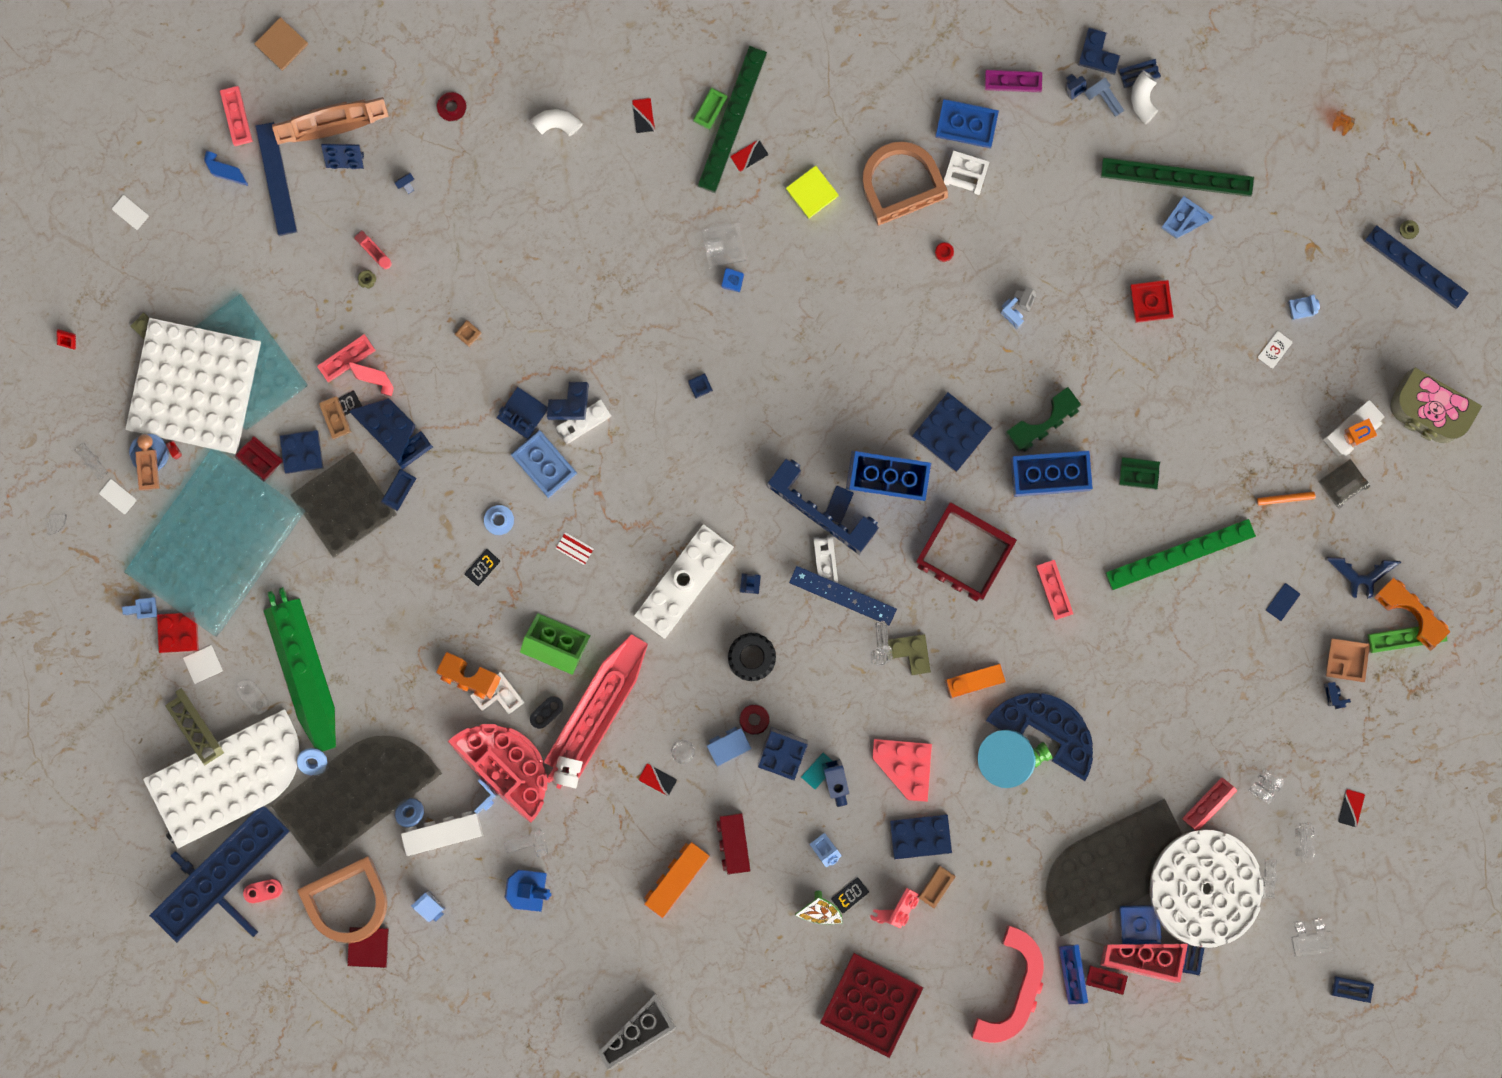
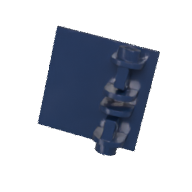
[321,144,364,169]
[496,387,548,439]

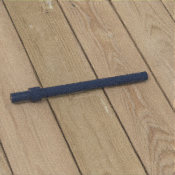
[170,851,258,937]

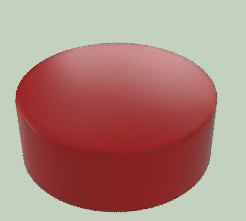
[935,242,954,262]

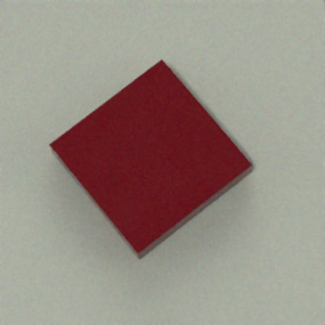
[347,927,389,968]

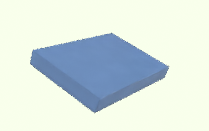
[511,430,577,498]

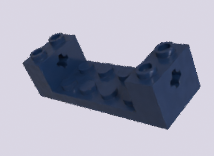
[767,459,879,555]

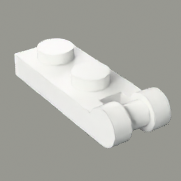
[556,400,611,444]
[813,535,838,583]

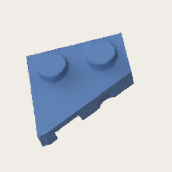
[1161,196,1214,239]

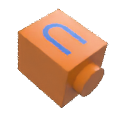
[1344,418,1378,447]

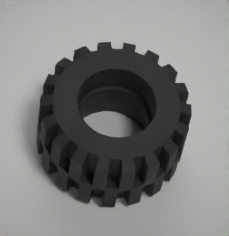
[728,632,776,682]

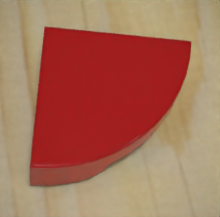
[166,440,182,460]

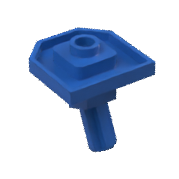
[504,870,552,912]

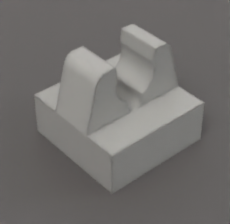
[1013,287,1037,312]

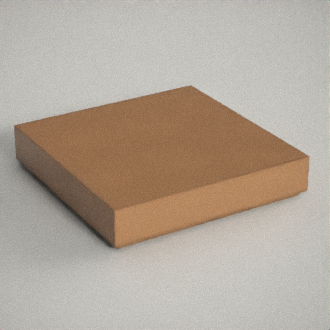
[254,17,308,71]

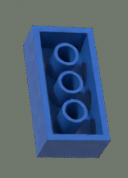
[1011,451,1093,497]

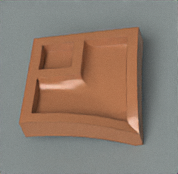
[1326,638,1369,682]

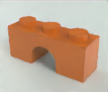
[436,652,501,699]

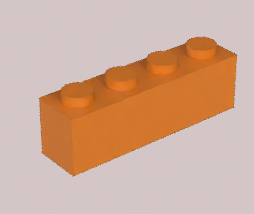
[644,842,710,918]

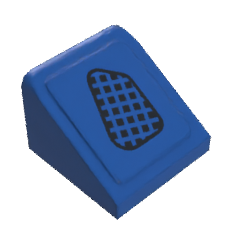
[722,268,744,292]

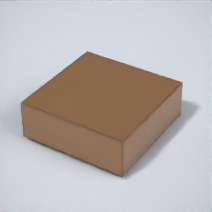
[455,320,482,347]

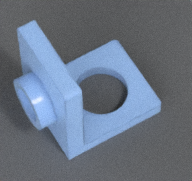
[474,779,497,814]

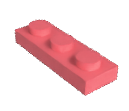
[220,86,253,146]
[317,334,376,383]
[1036,560,1074,620]
[1182,778,1237,831]

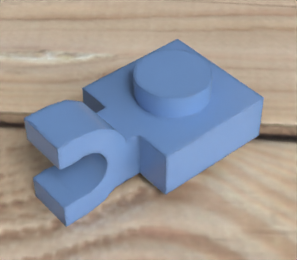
[122,597,158,619]

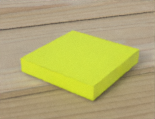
[786,166,839,219]

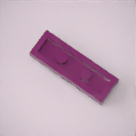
[985,70,1043,93]

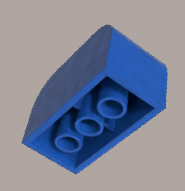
[846,451,931,501]

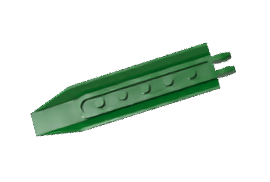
[263,587,336,752]

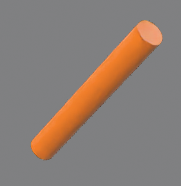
[1257,491,1315,505]

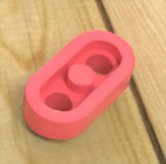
[243,879,283,903]

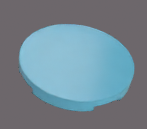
[978,730,1036,788]

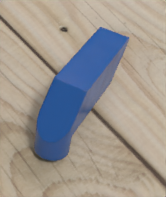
[204,151,248,186]

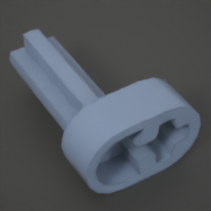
[1084,78,1125,117]

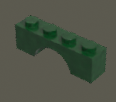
[1005,387,1081,452]

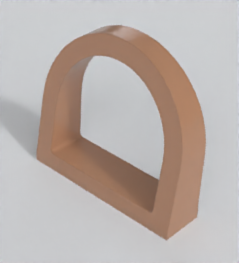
[863,142,948,226]
[297,856,387,943]

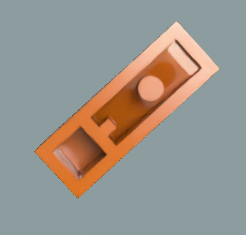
[945,664,1006,699]

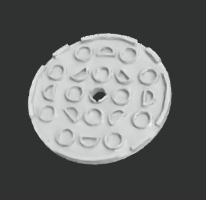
[1150,830,1264,948]

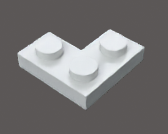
[470,672,525,714]

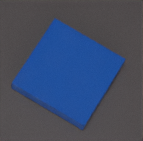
[1120,905,1162,945]

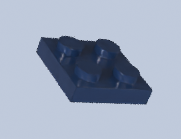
[280,430,324,474]

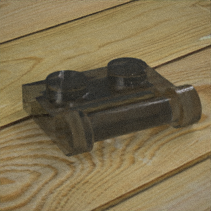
[1318,459,1371,509]

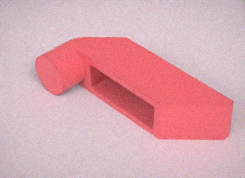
[354,231,392,269]
[348,362,394,396]

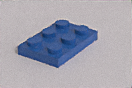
[936,99,999,149]

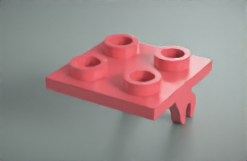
[870,888,919,929]

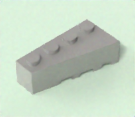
[598,994,677,1070]

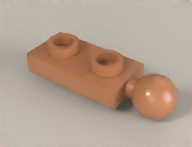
[135,434,160,491]

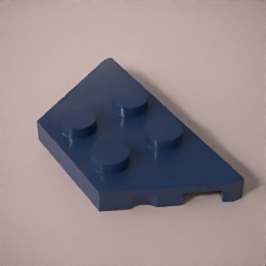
[350,398,416,463]

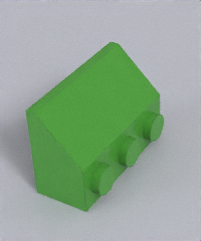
[520,613,591,675]

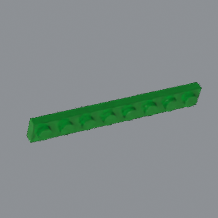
[1105,519,1256,591]

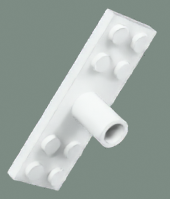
[634,524,734,639]

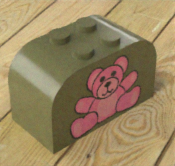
[1390,367,1482,443]

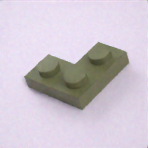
[887,634,931,675]

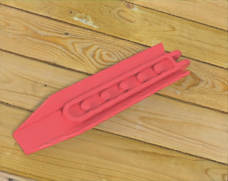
[544,634,648,789]

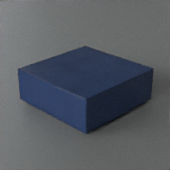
[688,373,713,399]

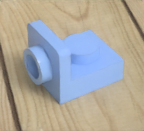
[1288,294,1320,320]
[1001,297,1024,329]
[809,833,842,867]

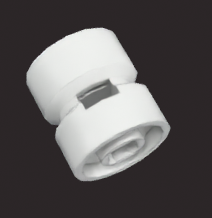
[552,756,583,788]

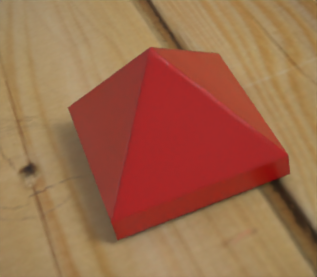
[57,329,76,350]

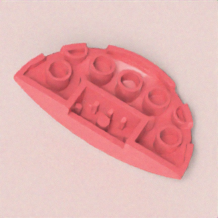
[448,724,548,823]

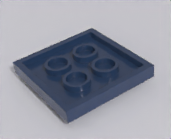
[912,392,993,472]

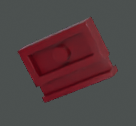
[235,436,283,482]

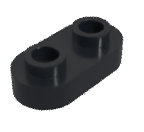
[530,696,564,729]

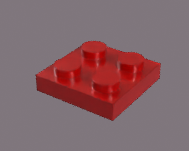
[1130,280,1174,323]
[157,612,199,653]

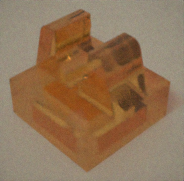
[1332,111,1355,136]

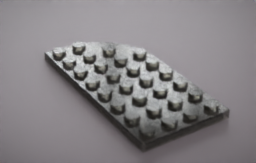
[272,735,443,868]
[1045,799,1183,937]

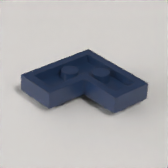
[1078,28,1120,75]
[547,382,589,420]

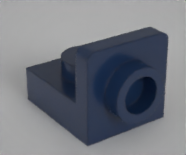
[1324,682,1351,709]

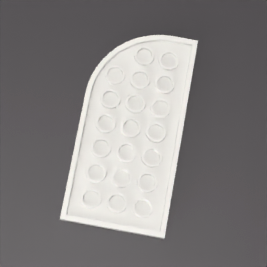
[143,709,300,849]

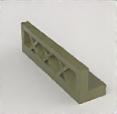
[165,688,224,766]

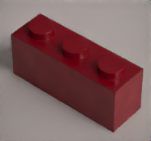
[716,813,751,875]

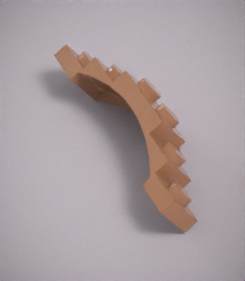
[272,97,389,144]

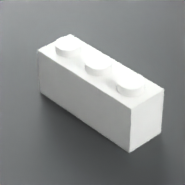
[1323,400,1384,457]

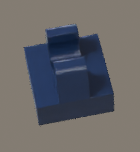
[1066,74,1087,100]
[394,172,415,194]
[740,573,761,594]

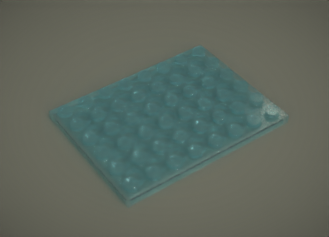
[124,449,306,637]

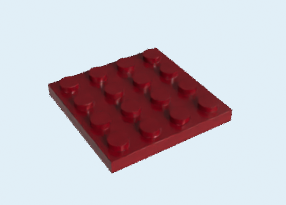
[820,953,924,1058]

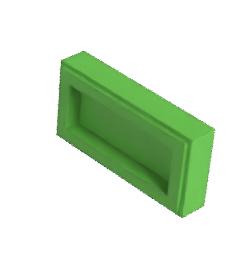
[693,87,728,130]

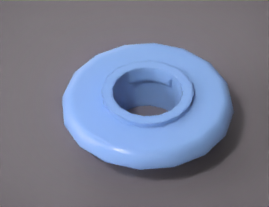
[484,505,514,535]
[297,748,328,776]

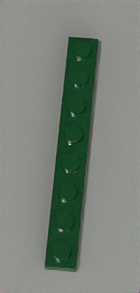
[698,46,767,194]
[1100,158,1254,197]

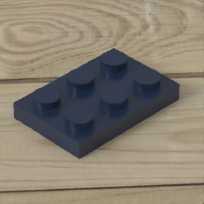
[890,815,952,860]

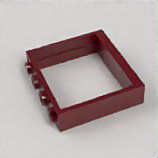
[915,502,1017,602]

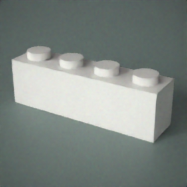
[401,811,484,856]

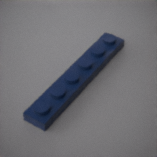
[1364,225,1469,309]

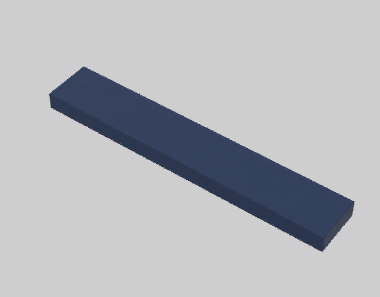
[256,122,298,236]

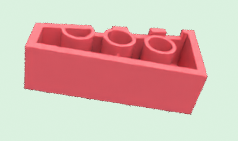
[1100,944,1188,983]

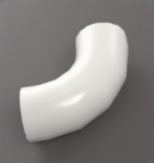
[1131,71,1158,124]
[529,109,583,136]

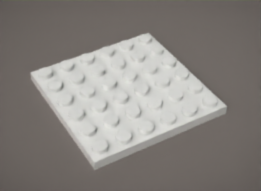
[125,318,261,454]

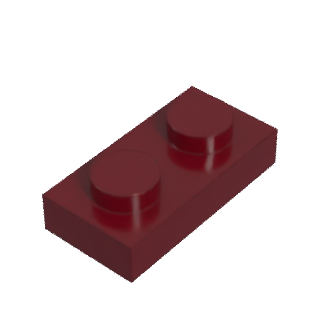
[1085,966,1128,995]

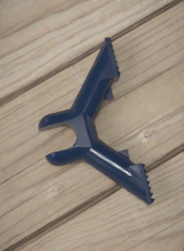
[1325,557,1401,599]

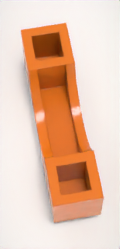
[1374,578,1451,651]

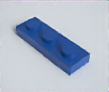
[1059,944,1088,1005]

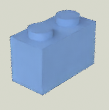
[707,727,752,767]

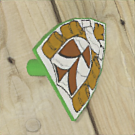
[795,890,843,925]

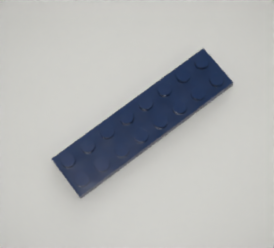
[149,806,290,943]

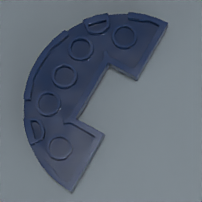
[985,693,1093,781]

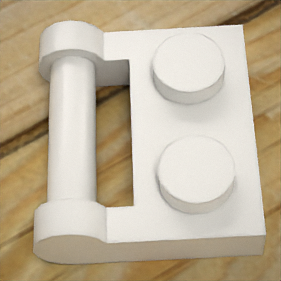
[944,151,989,195]

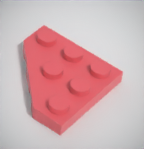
[872,739,932,802]

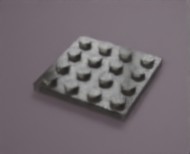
[290,451,397,558]

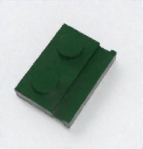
[1119,457,1160,490]

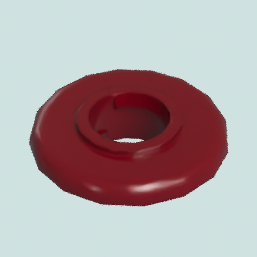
[437,92,467,122]
[739,704,770,735]

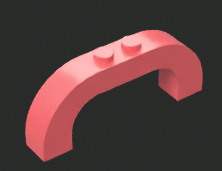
[971,925,1044,1043]

